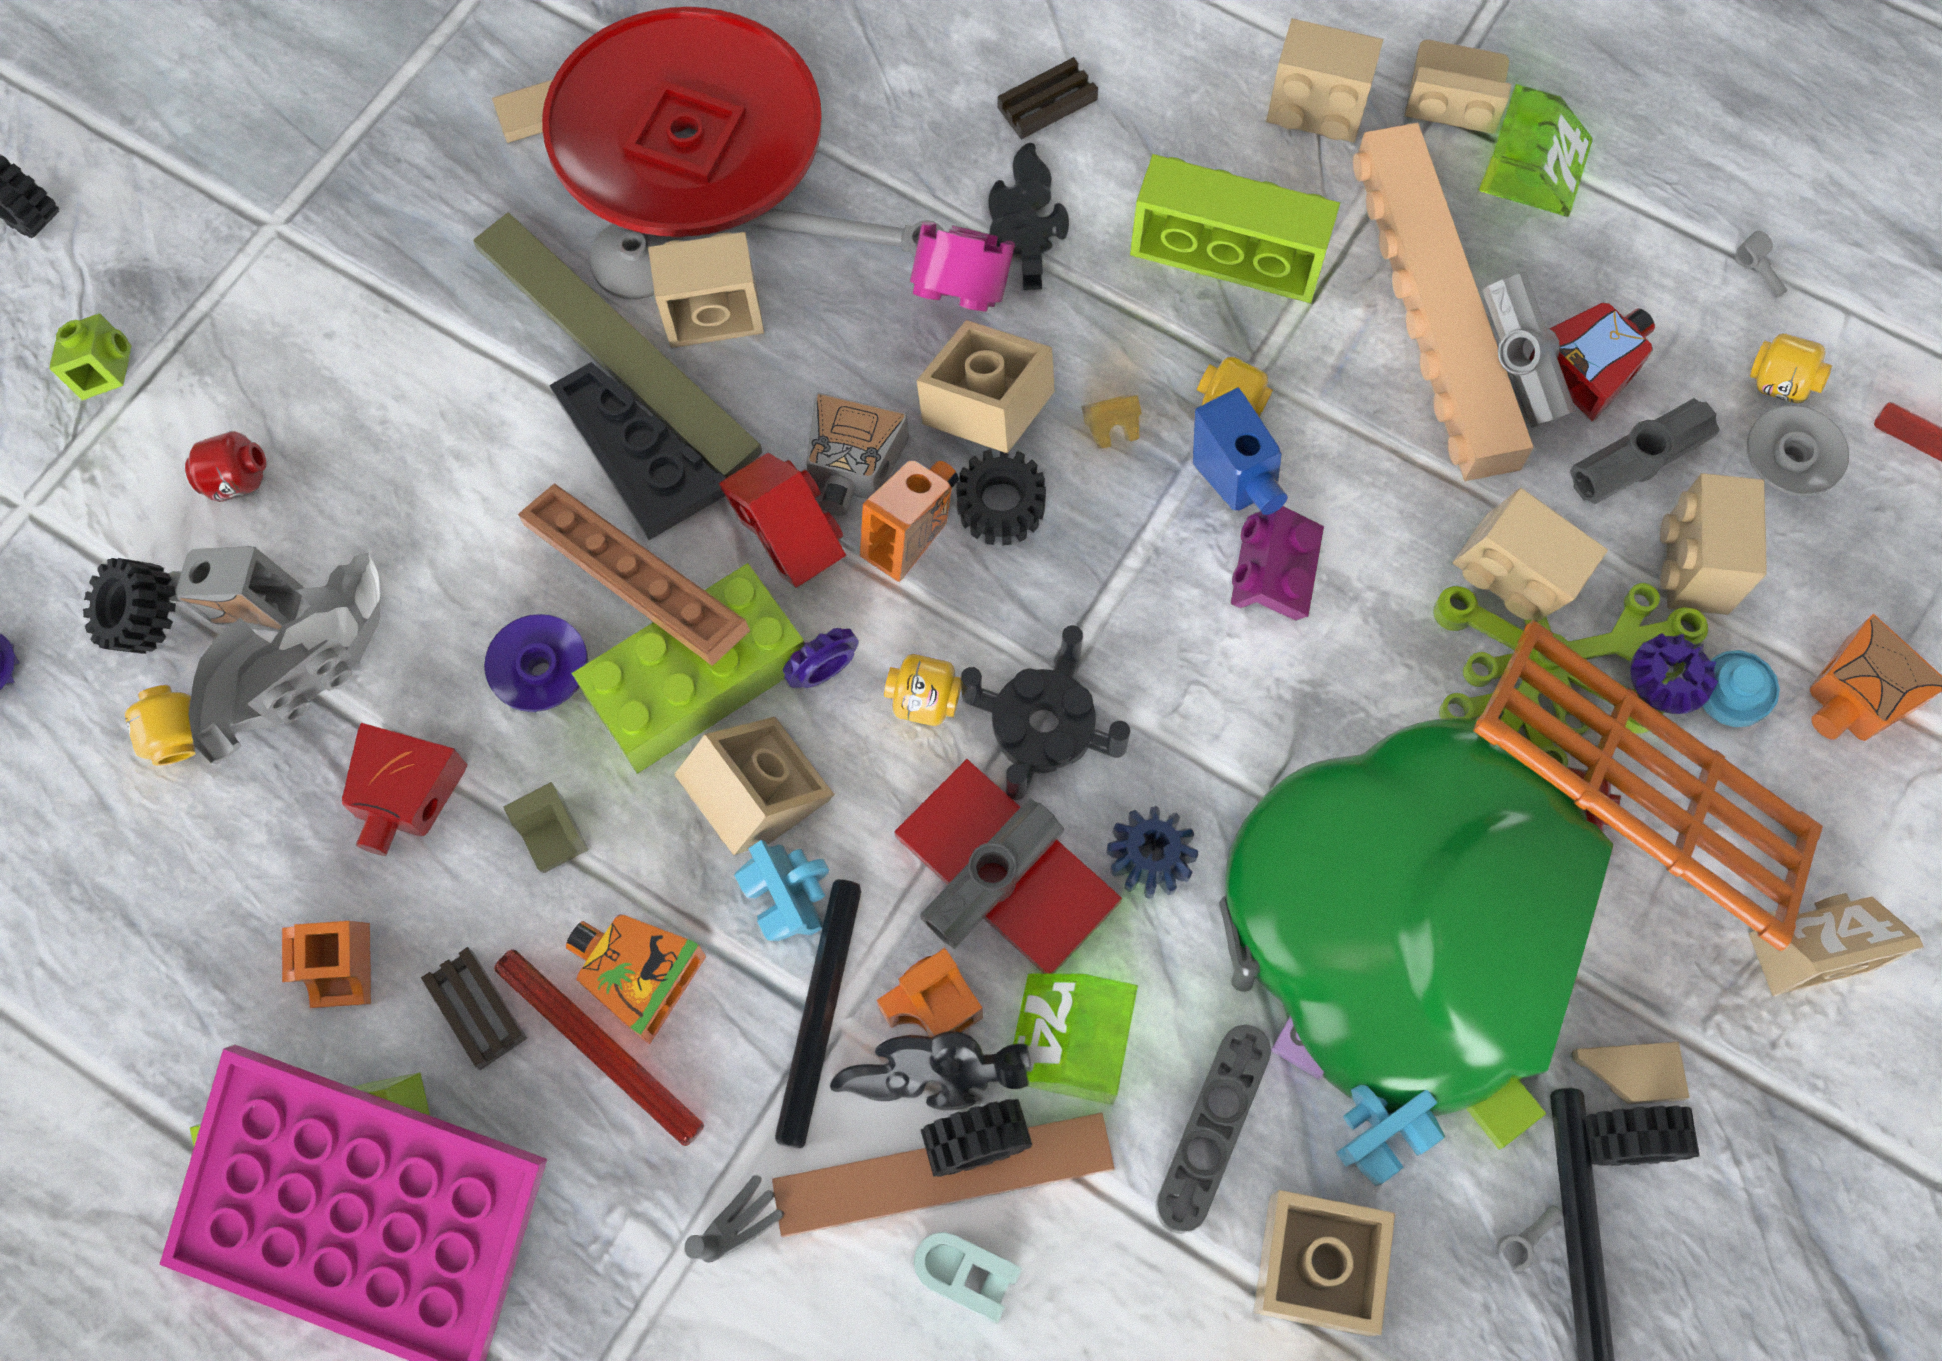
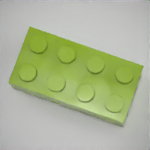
[1130,154,1340,304]
[572,563,805,774]

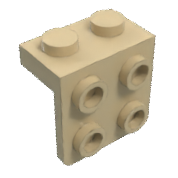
[1405,40,1511,134]

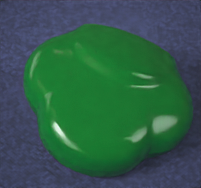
[1225,718,1614,1116]

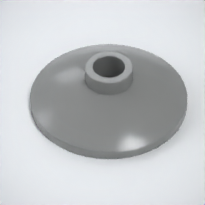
[589,223,679,299]
[1747,405,1849,496]

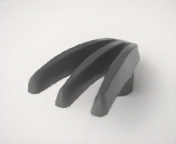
[1219,896,1260,992]
[684,1175,785,1263]

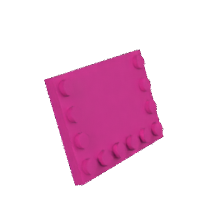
[159,1045,548,1361]

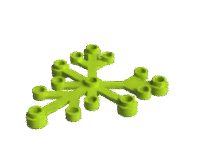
[1433,583,1708,767]

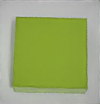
[1466,1078,1547,1150]

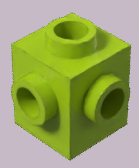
[49,313,132,400]

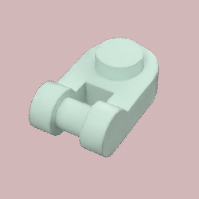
[914,1232,1022,1323]

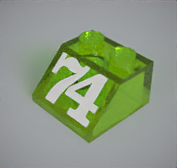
[1478,84,1593,217]
[1013,973,1138,1105]

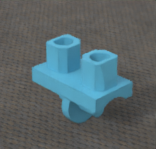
[734,840,830,942]
[1336,1085,1446,1186]

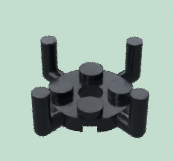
[961,625,1130,800]

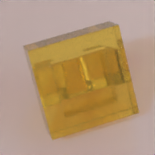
[1081,394,1142,449]

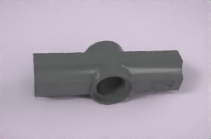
[1570,398,1720,505]
[920,798,1064,949]

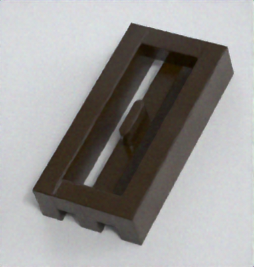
[997,57,1098,140]
[421,947,528,1070]

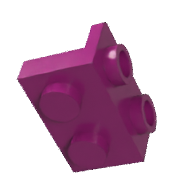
[1231,506,1324,621]

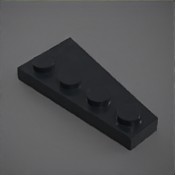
[549,362,726,540]

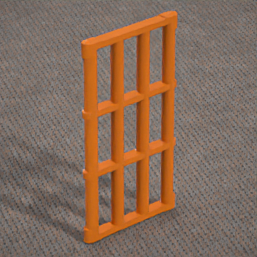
[1473,619,1823,951]

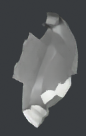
[188,553,381,764]

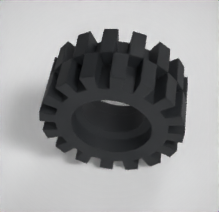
[0,154,59,239]
[956,449,1046,546]
[83,558,176,654]
[920,1099,1033,1177]
[1585,1106,1700,1166]

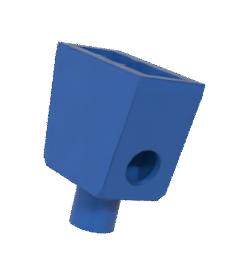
[1193,387,1288,515]

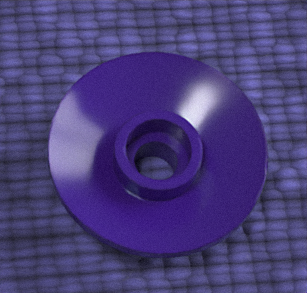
[484,614,588,712]

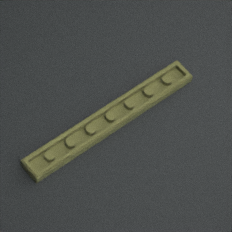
[473,212,762,478]

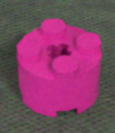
[910,222,1015,312]

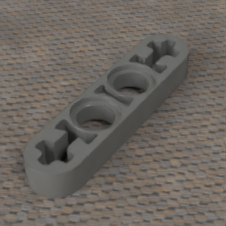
[1155,1024,1271,1234]

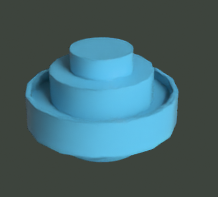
[1702,650,1780,727]

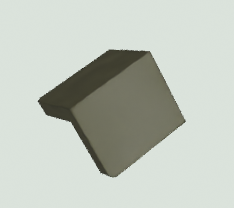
[503,782,589,873]

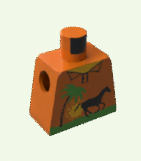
[566,914,707,1044]

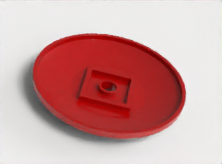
[542,7,822,237]

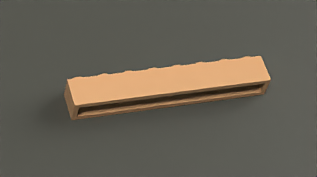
[1353,123,1534,481]

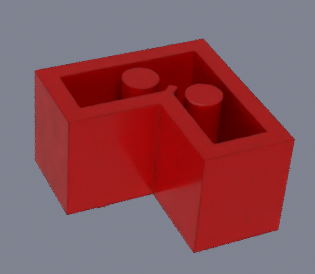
[718,452,846,588]

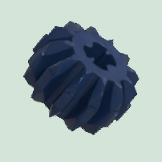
[1106,806,1198,899]

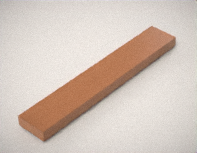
[518,483,750,666]
[772,1112,1115,1238]

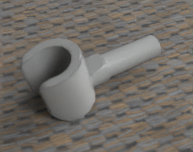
[1735,231,1788,297]
[1496,1205,1563,1271]

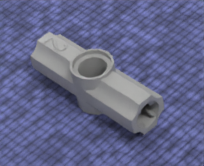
[1482,272,1576,428]

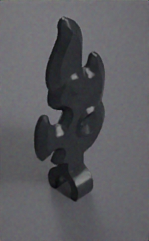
[988,143,1069,290]
[830,1031,1031,1110]

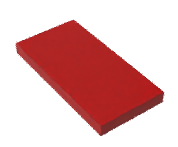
[894,759,1122,979]

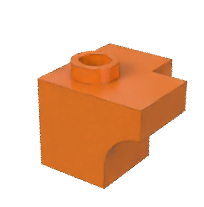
[282,921,371,1008]
[877,948,983,1037]

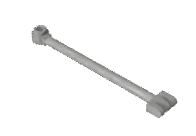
[746,208,944,258]

